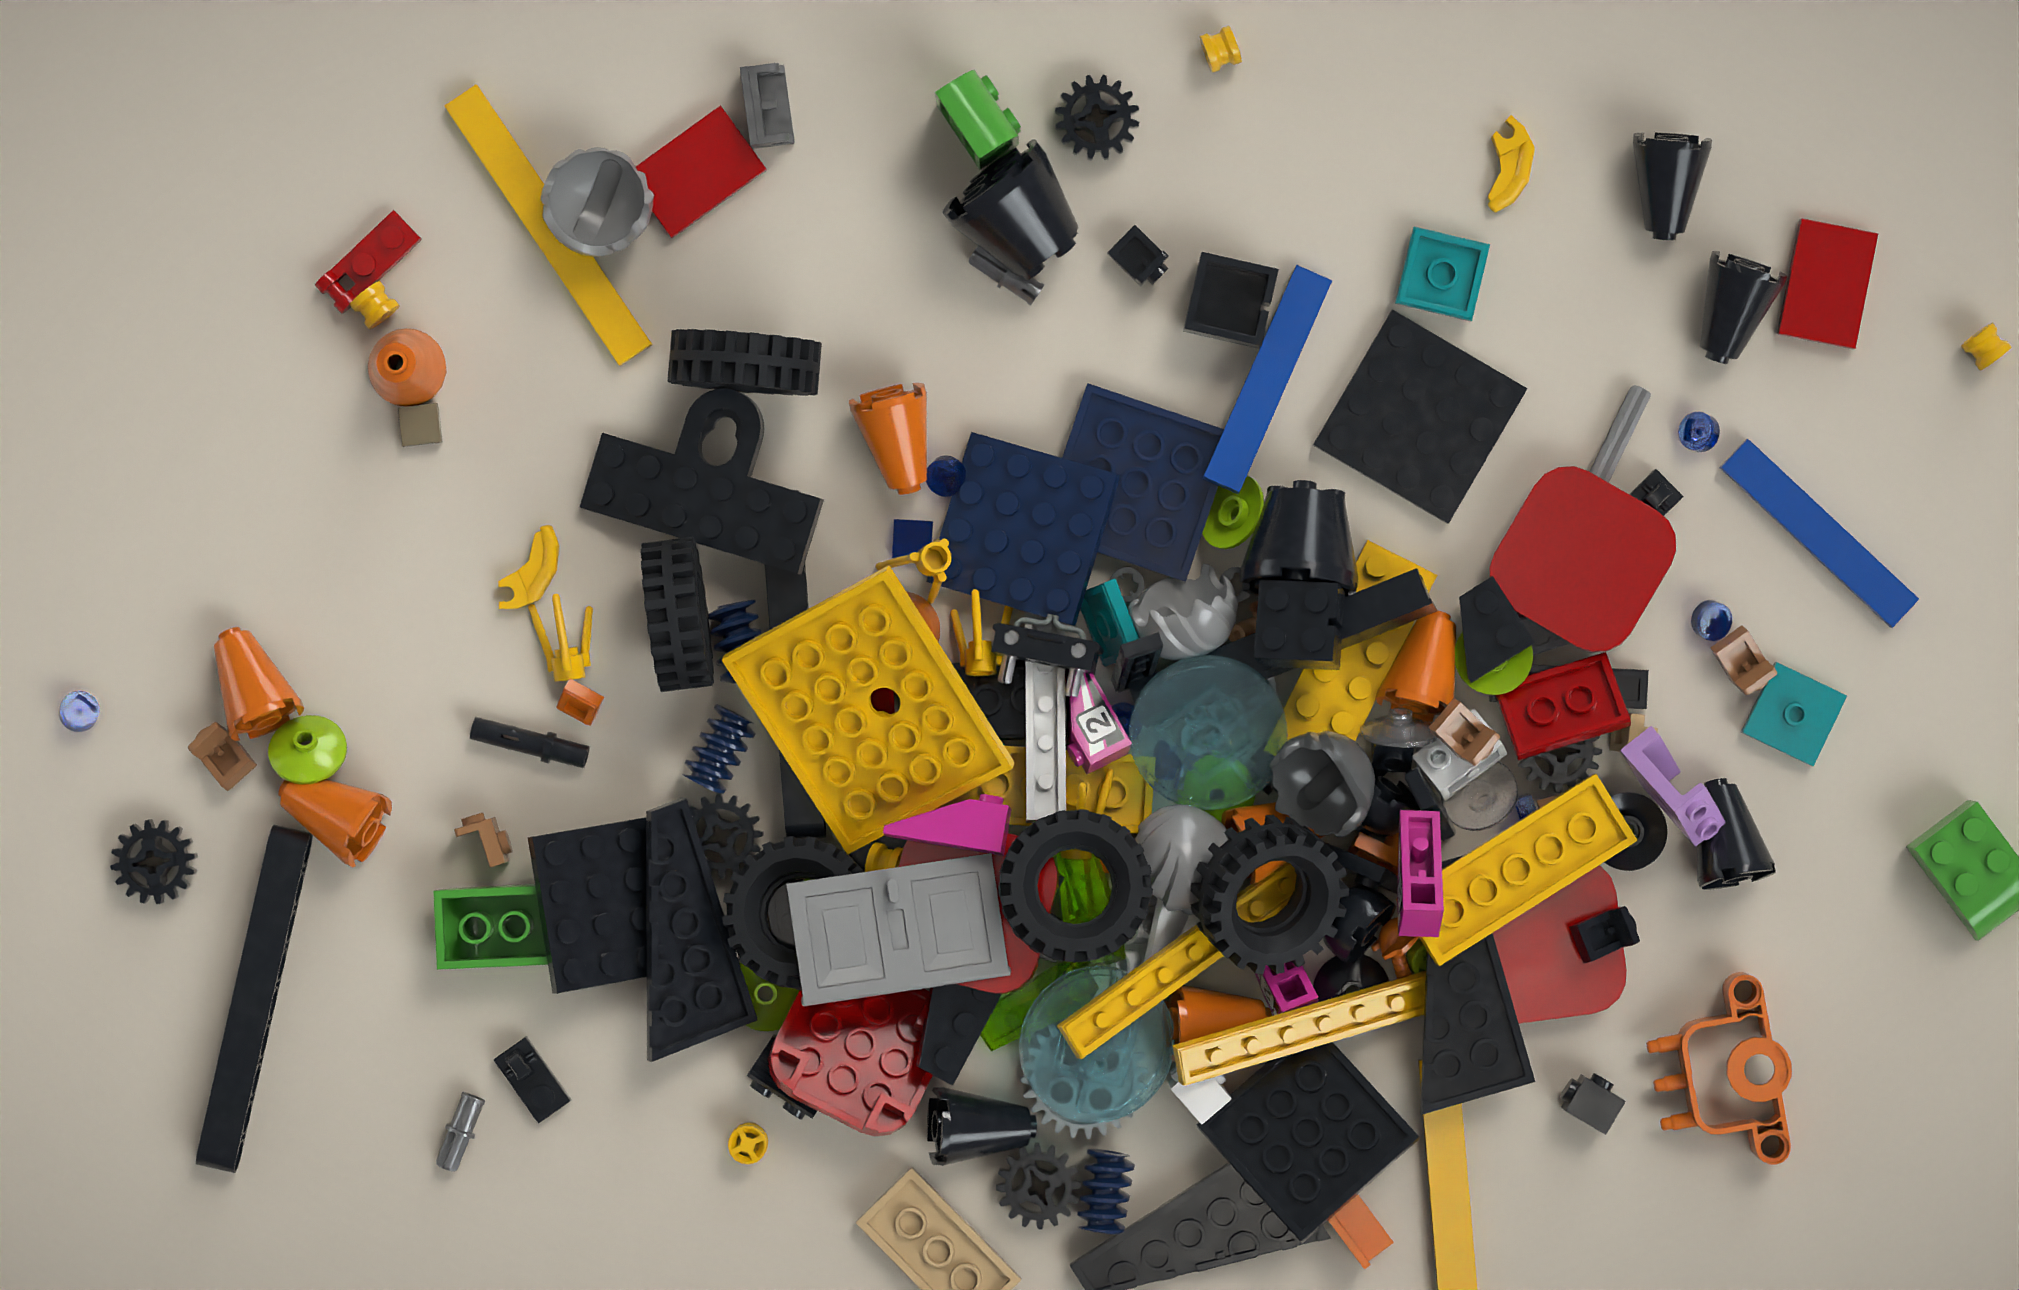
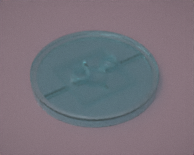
[1129,655,1288,810]
[1019,966,1175,1123]

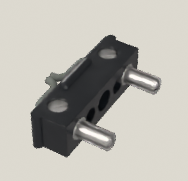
[991,614,1104,697]

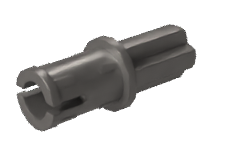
[969,246,1045,306]
[436,1092,486,1171]

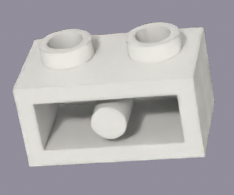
[1413,709,1507,801]
[1168,1066,1232,1125]

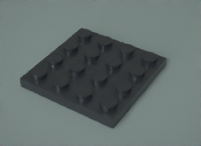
[1313,309,1528,524]
[527,817,647,994]
[1196,1042,1419,1243]

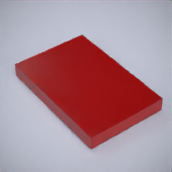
[636,105,767,238]
[1777,218,1879,349]
[1495,652,1631,760]

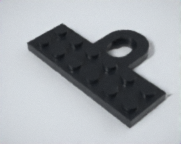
[580,388,824,575]

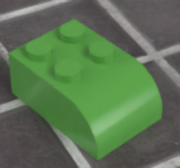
[935,70,1021,170]
[1906,800,2019,941]
[433,884,548,970]

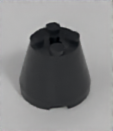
[943,139,1078,281]
[1240,480,1358,597]

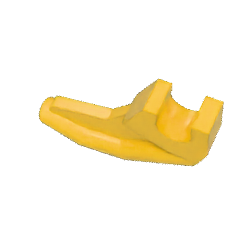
[1488,115,1535,212]
[498,525,559,609]

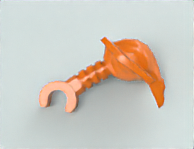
[1371,917,1419,979]

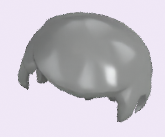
[540,147,654,257]
[1129,564,1238,660]
[1135,804,1228,915]

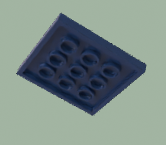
[1062,383,1224,582]
[926,432,1121,626]

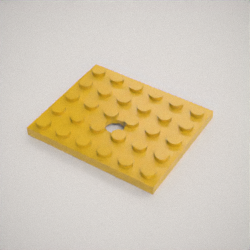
[722,565,1015,854]

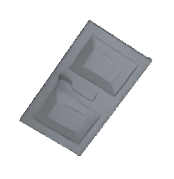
[786,853,1011,1007]

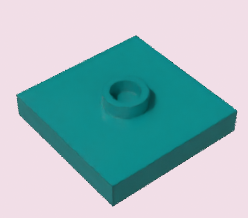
[1395,227,1490,322]
[1081,579,1139,667]
[1741,662,1847,766]

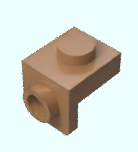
[1710,625,1777,695]
[1428,698,1500,766]
[187,722,257,791]
[454,812,513,868]

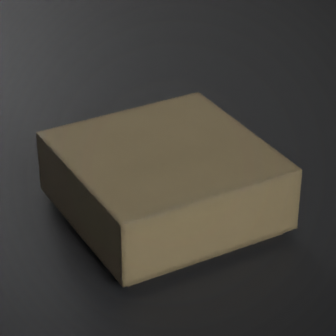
[398,403,443,447]

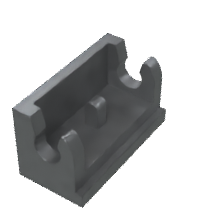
[740,63,795,149]

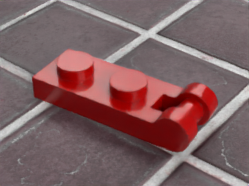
[315,210,422,314]

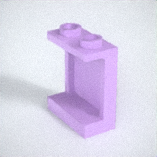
[1620,726,1725,847]

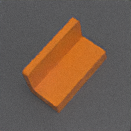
[1328,1195,1394,1270]

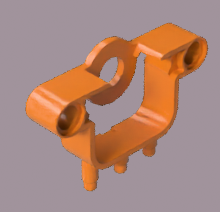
[1646,972,1792,1165]

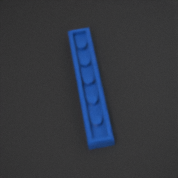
[1202,265,1332,494]
[1719,439,1919,628]

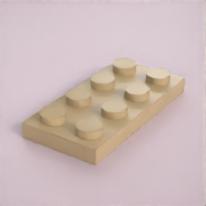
[856,1167,1021,1290]

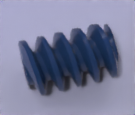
[708,600,761,684]
[682,704,756,794]
[1077,1149,1135,1234]

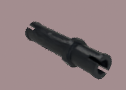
[470,717,590,768]

